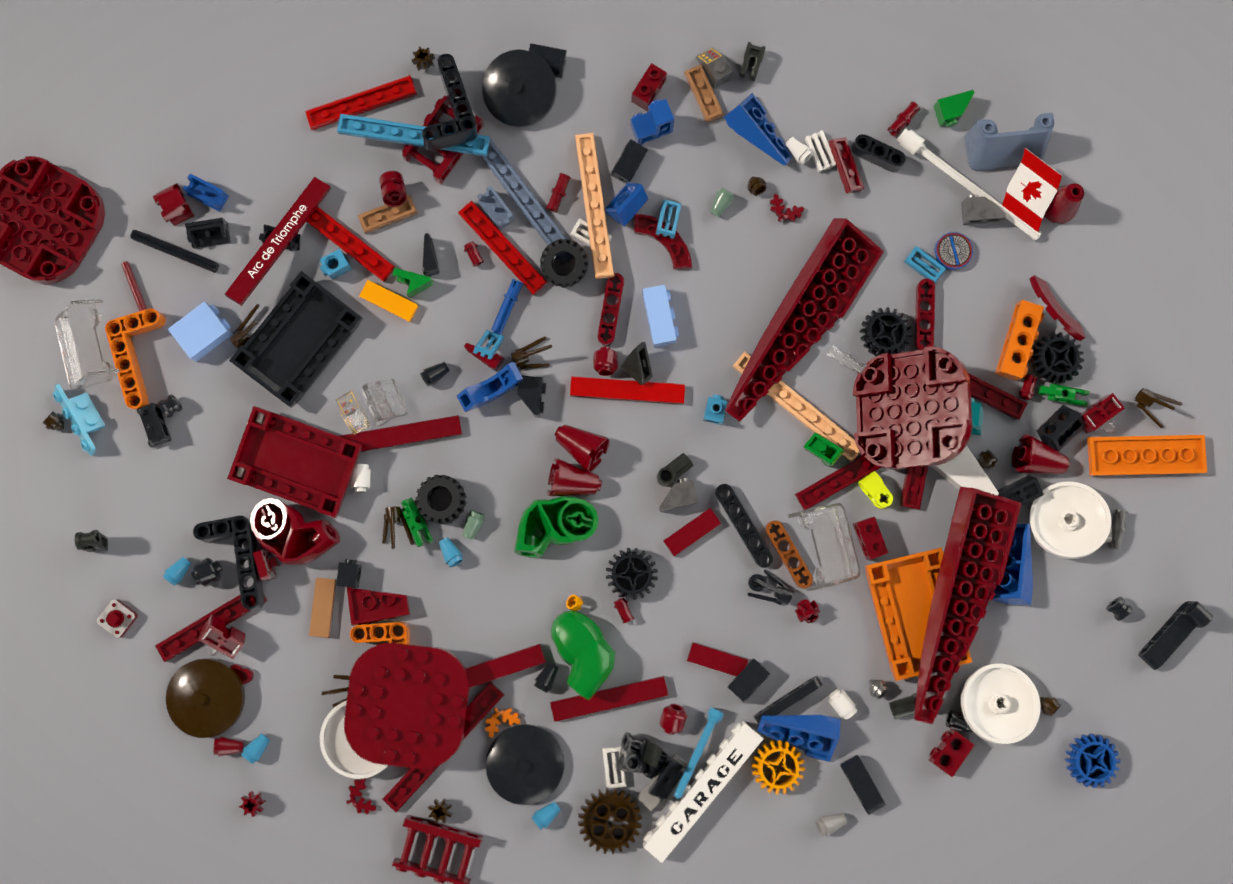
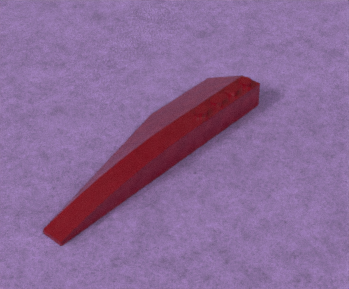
[725,218,884,422]
[914,487,1022,724]

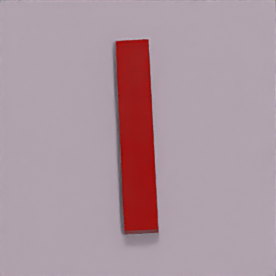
[305,75,417,130]
[458,200,547,296]
[306,207,395,282]
[570,376,685,404]

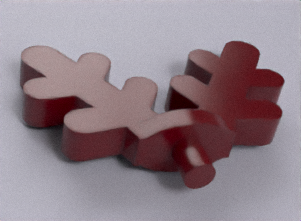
[770,194,804,222]
[346,778,376,814]

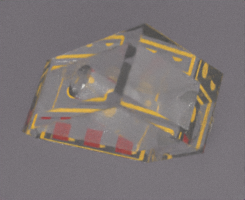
[336,390,371,435]

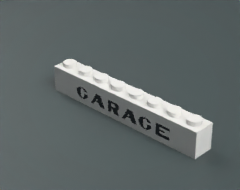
[643,721,763,863]

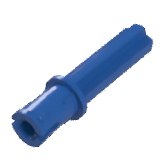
[491,279,523,334]

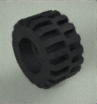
[540,239,588,288]
[415,474,467,524]

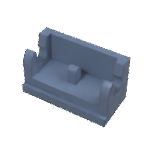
[477,185,514,230]

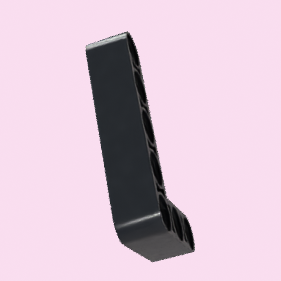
[422,54,478,151]
[193,516,264,611]

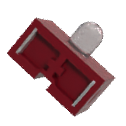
[1081,393,1125,433]
[199,615,246,659]

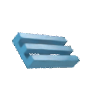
[656,199,682,239]
[904,246,946,284]
[473,330,504,360]

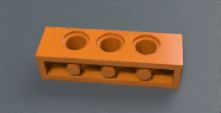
[995,300,1044,381]

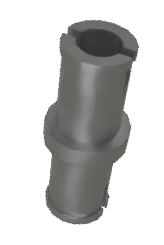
[1108,509,1128,550]

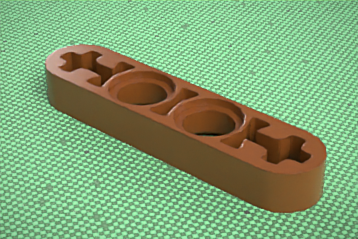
[765,520,813,588]

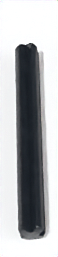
[130,230,219,273]

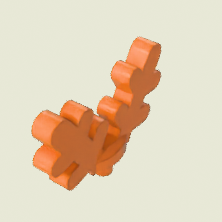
[485,707,521,738]

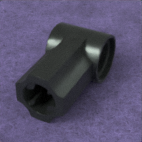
[657,452,694,487]
[889,693,917,719]

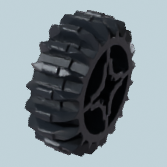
[860,307,912,357]
[1031,332,1085,384]
[606,548,658,600]

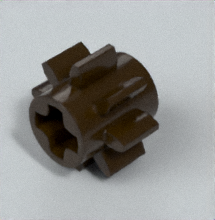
[412,47,435,72]
[428,798,452,824]

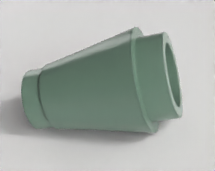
[710,188,734,217]
[463,510,485,540]

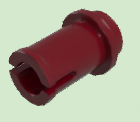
[464,241,484,267]
[1019,375,1037,400]
[613,597,634,624]

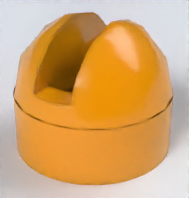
[566,594,583,611]

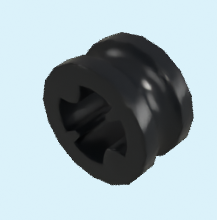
[748,574,766,592]

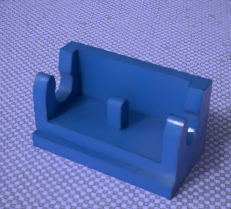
[183,173,229,212]

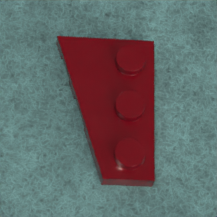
[346,587,410,626]

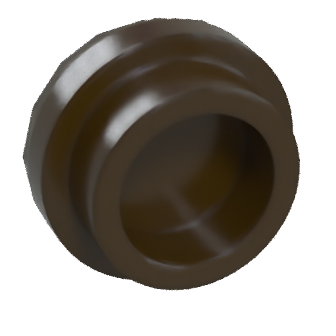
[747,176,766,196]
[43,411,64,430]
[978,449,998,469]
[1040,697,1061,717]

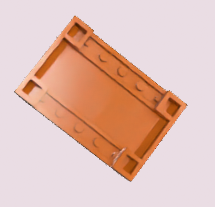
[865,547,972,681]

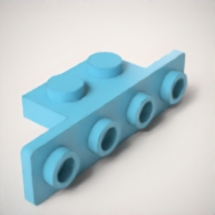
[53,384,105,456]

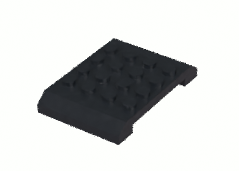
[229,271,363,408]

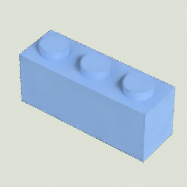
[642,285,679,348]

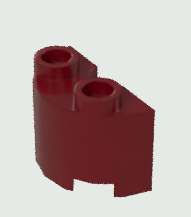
[153,183,194,226]

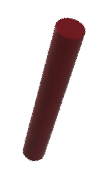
[121,261,147,311]

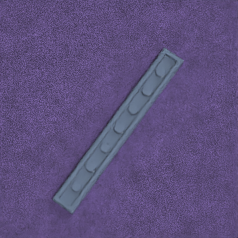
[480,138,574,266]

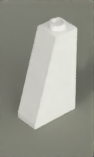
[931,445,999,495]

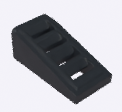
[422,233,440,276]

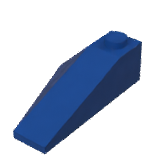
[724,93,793,166]
[992,524,1033,605]
[757,715,841,762]

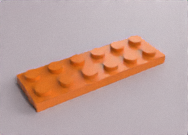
[1087,435,1207,476]

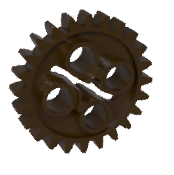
[578,787,642,854]

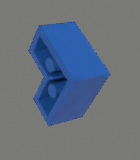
[630,99,674,145]

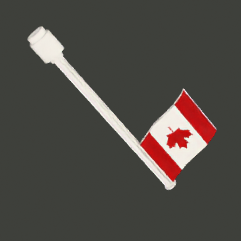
[897,128,1062,241]

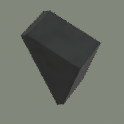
[620,342,653,385]

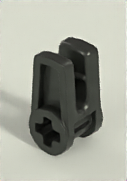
[739,41,766,81]
[74,530,108,552]

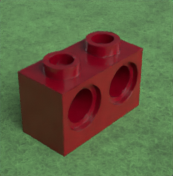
[631,63,667,111]
[853,516,888,560]
[928,729,975,778]

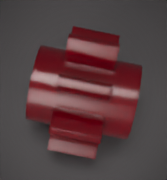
[795,599,821,623]
[239,791,266,817]

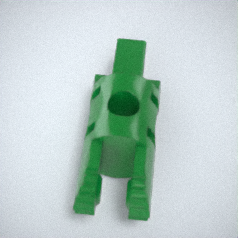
[1038,384,1090,407]
[401,497,433,548]

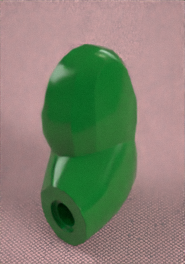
[514,496,599,558]
[551,610,615,700]

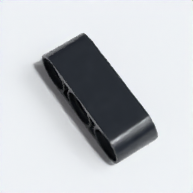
[851,134,906,172]
[840,755,886,815]

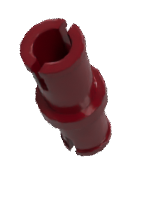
[887,102,920,137]
[546,173,571,213]

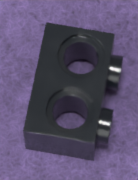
[1036,405,1086,451]

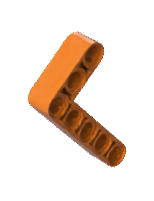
[105,308,166,411]
[350,622,410,644]

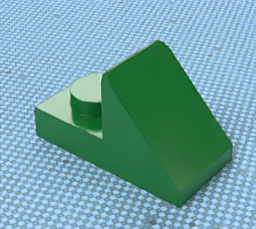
[392,268,434,298]
[803,432,844,466]

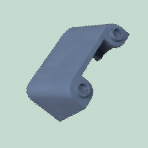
[965,113,1054,171]

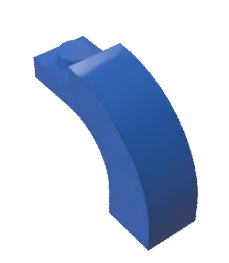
[457,362,523,412]

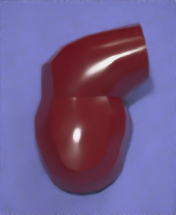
[250,498,340,565]

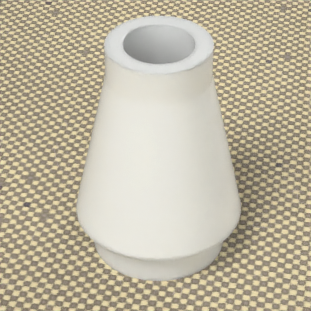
[786,137,813,164]

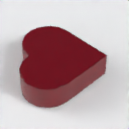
[231,664,254,685]

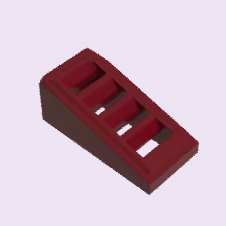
[464,343,505,371]

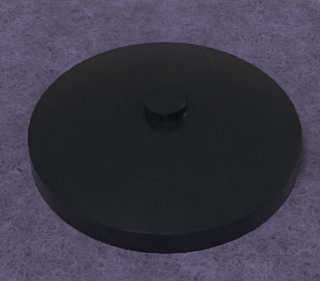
[482,49,557,127]
[486,724,564,805]

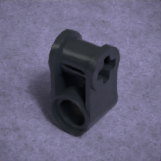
[618,732,647,772]

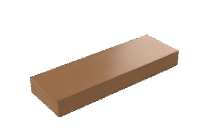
[684,64,724,123]
[358,195,418,234]
[309,578,337,638]

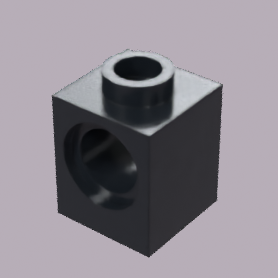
[336,559,362,588]

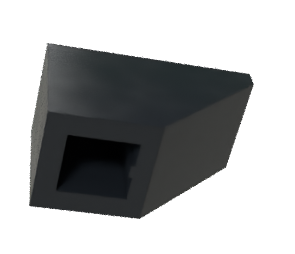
[517,375,546,418]

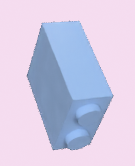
[168,301,233,362]

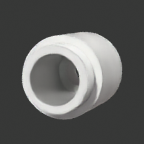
[351,464,371,492]
[828,689,857,720]

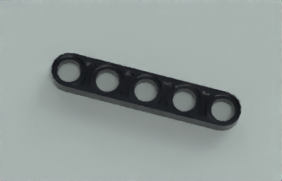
[715,484,773,568]

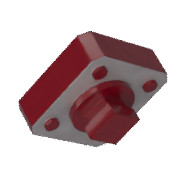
[253,550,280,581]
[97,599,138,638]

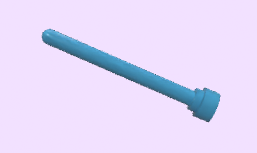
[674,707,724,799]

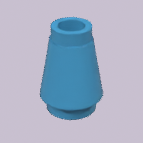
[439,537,463,568]
[162,556,192,586]
[241,733,270,764]
[531,802,561,830]

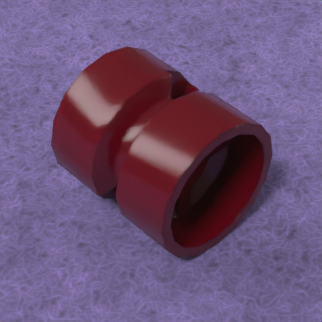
[379,171,407,207]

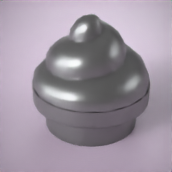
[869,679,889,700]

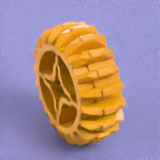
[751,740,805,795]

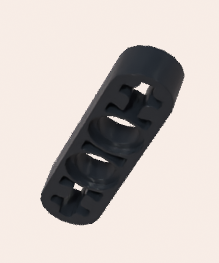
[753,676,823,725]

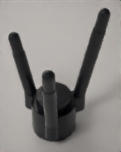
[747,570,794,605]

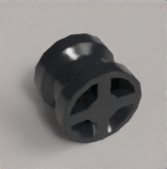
[158,394,183,418]
[1106,597,1133,621]

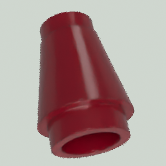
[213,737,244,757]

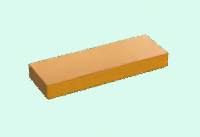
[359,280,419,322]

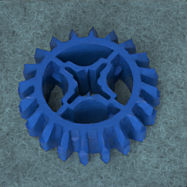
[1065,733,1121,788]

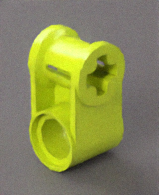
[858,471,893,509]

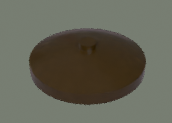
[166,658,245,738]

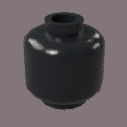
[191,558,223,587]

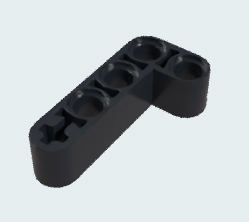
[1138,601,1213,670]

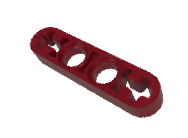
[598,273,624,346]
[915,278,935,350]

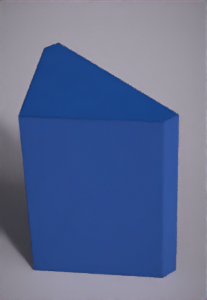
[604,183,649,227]

